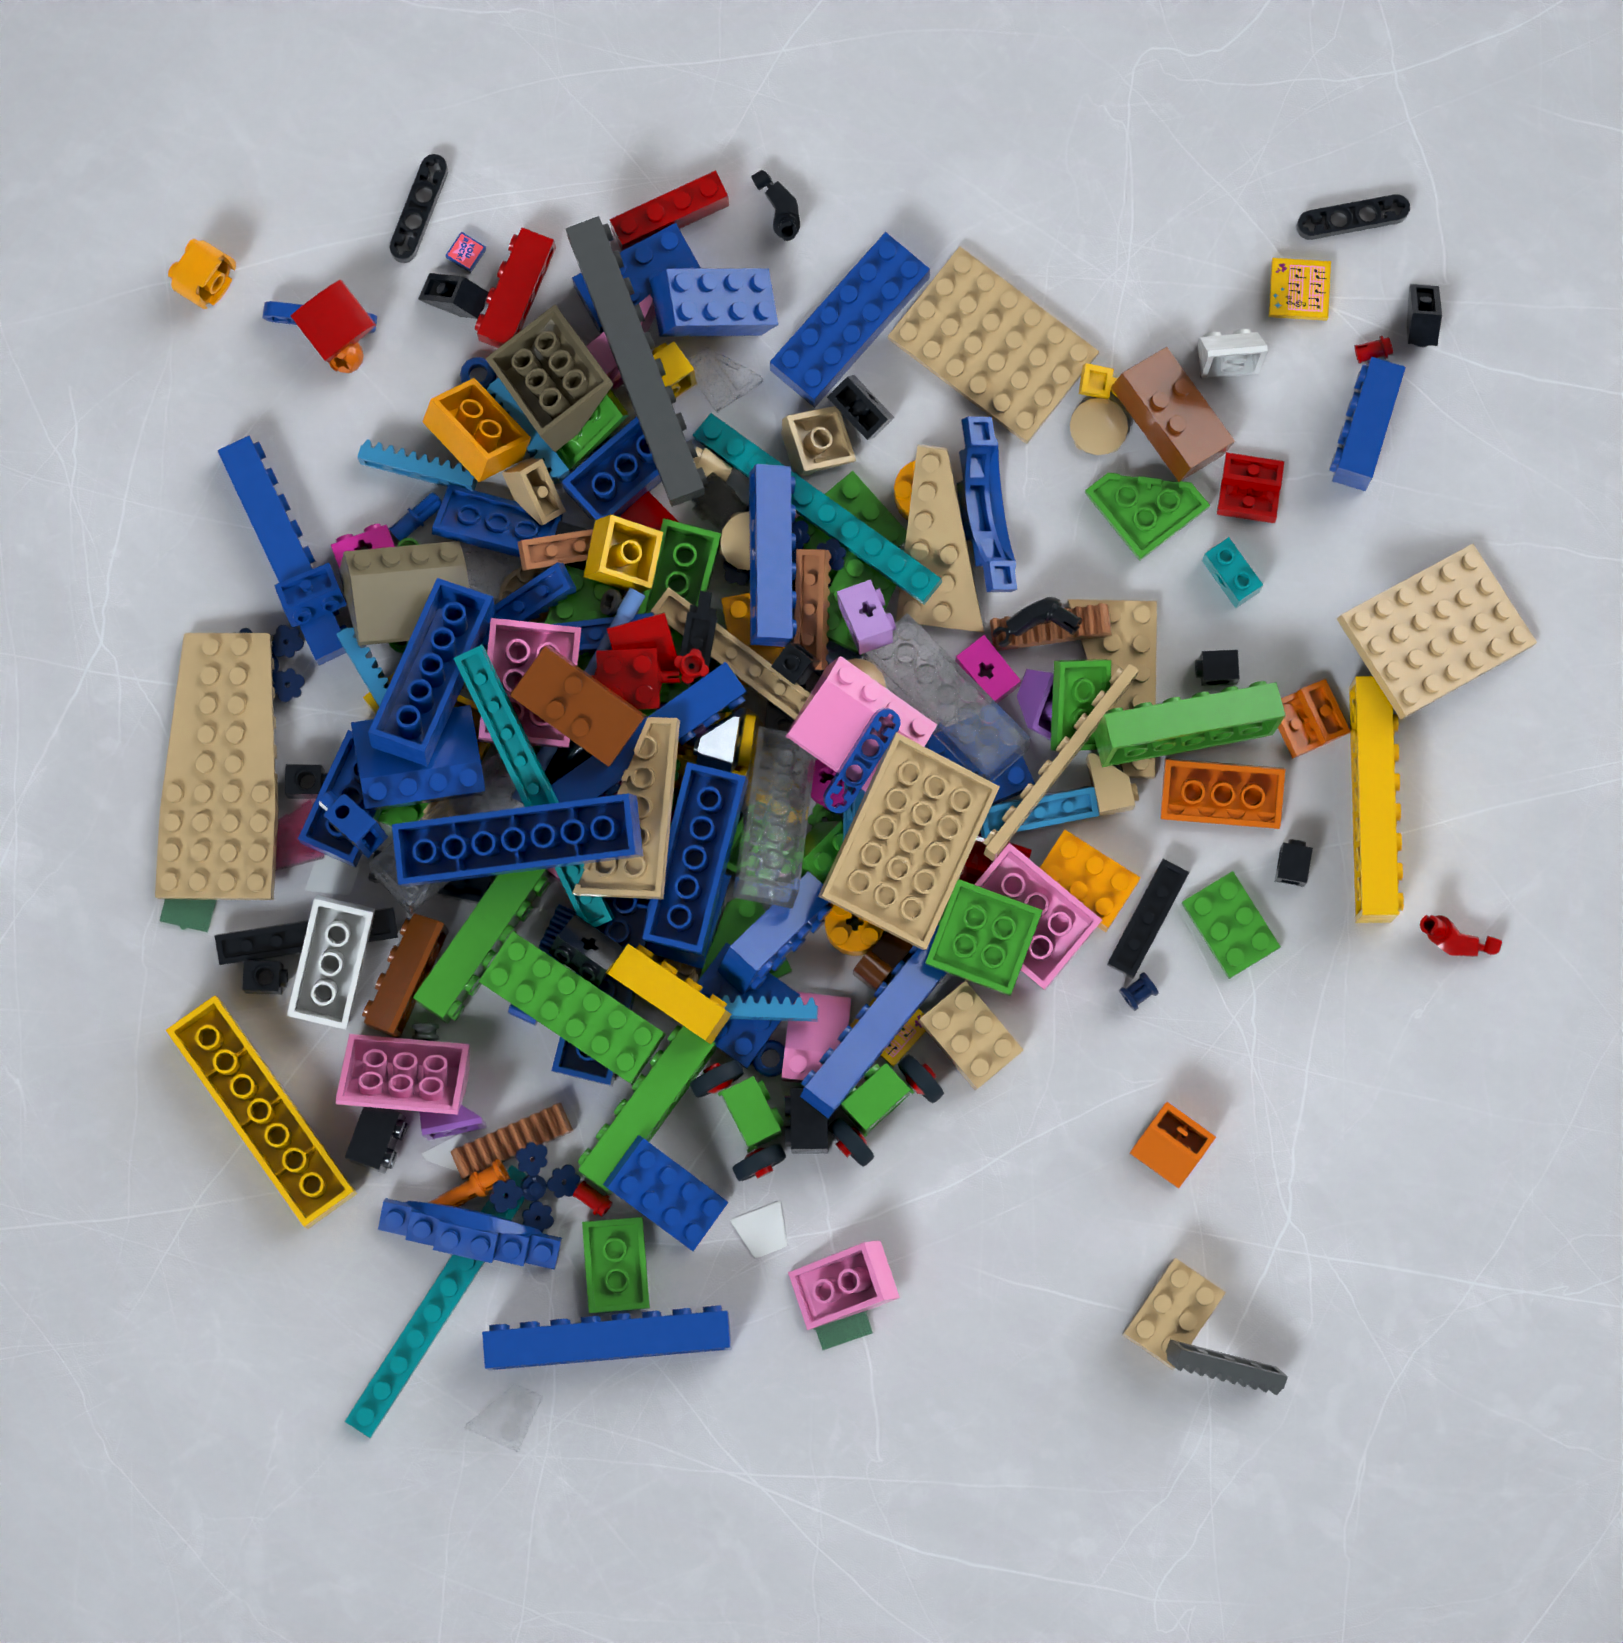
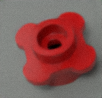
[674,649,709,684]

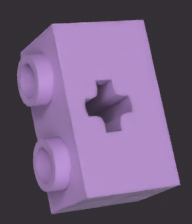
[837,579,896,654]

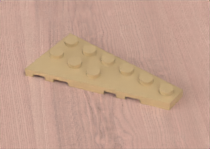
[896,444,984,632]
[1067,599,1157,779]
[572,717,680,899]

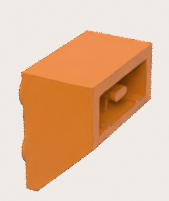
[1129,1102,1216,1189]

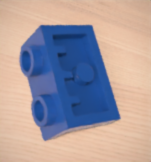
[274,563,347,627]

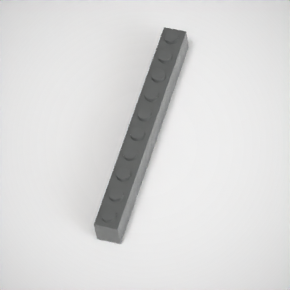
[566,216,708,507]

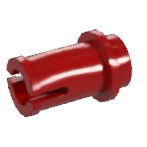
[1354,336,1393,364]
[573,1181,613,1217]

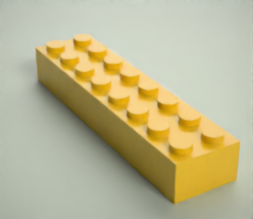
[1349,676,1404,923]
[166,995,358,1229]

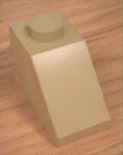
[502,458,566,525]
[1086,753,1139,817]

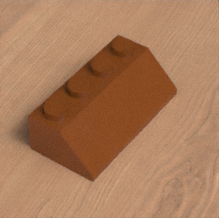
[362,913,449,1038]

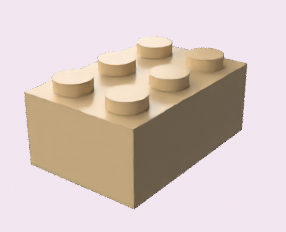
[918,980,1024,1090]
[1122,1258,1226,1369]

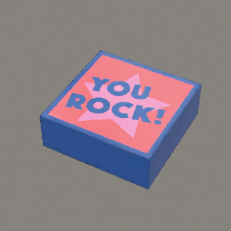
[445,232,487,273]

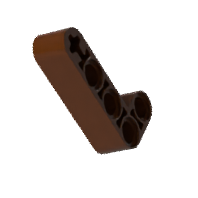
[853,931,913,992]

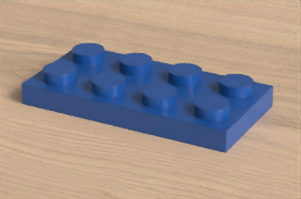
[432,484,563,558]
[603,1135,728,1251]

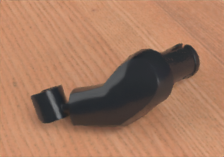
[751,170,800,241]
[992,597,1083,647]

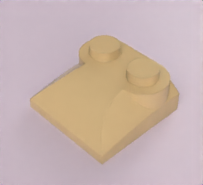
[781,406,856,476]

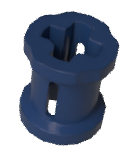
[1119,972,1159,1011]

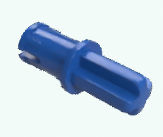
[388,492,442,541]

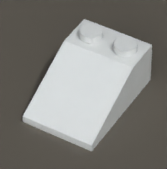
[1197,329,1268,379]

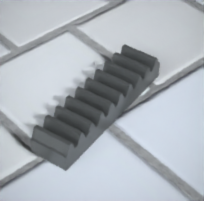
[1166,1339,1288,1395]

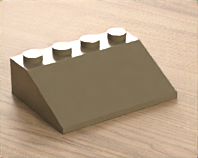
[485,304,613,452]
[339,541,469,646]

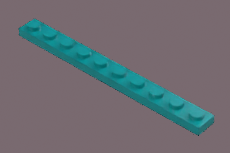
[693,413,942,605]
[453,644,614,927]
[344,1165,528,1438]

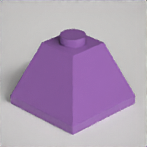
[1017,669,1054,741]
[419,1105,487,1140]

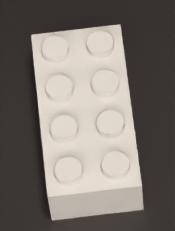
[287,895,376,1030]

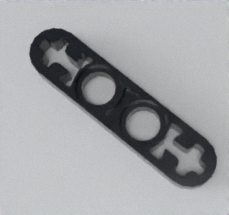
[389,154,448,263]
[1296,194,1410,240]

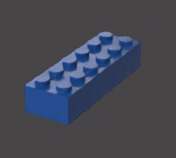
[770,232,930,408]
[368,578,495,766]
[642,762,749,956]

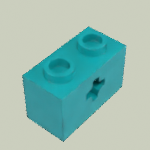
[1202,537,1263,608]

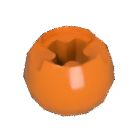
[328,342,364,373]

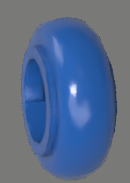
[460,357,497,390]
[752,1040,785,1077]

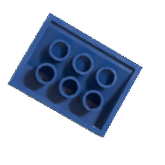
[351,705,485,812]

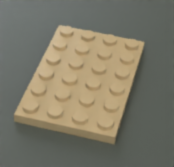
[888,246,1099,444]
[1337,544,1537,720]
[818,732,1000,950]

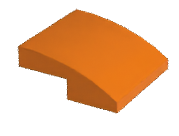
[1278,679,1351,759]

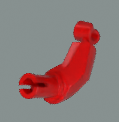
[1420,915,1502,957]

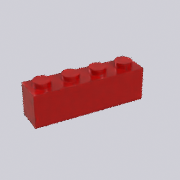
[609,170,729,251]
[475,227,556,348]

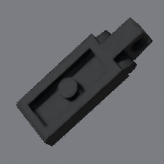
[678,590,717,675]

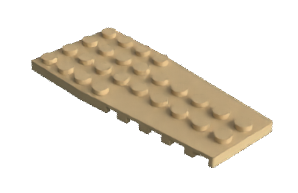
[155,633,279,900]

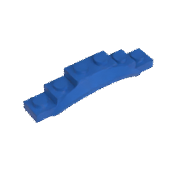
[956,416,1018,592]
[378,1198,562,1270]

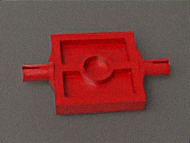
[591,647,680,709]

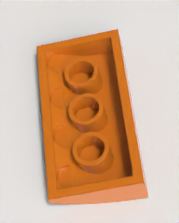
[1160,758,1286,829]

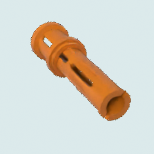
[428,1159,510,1207]

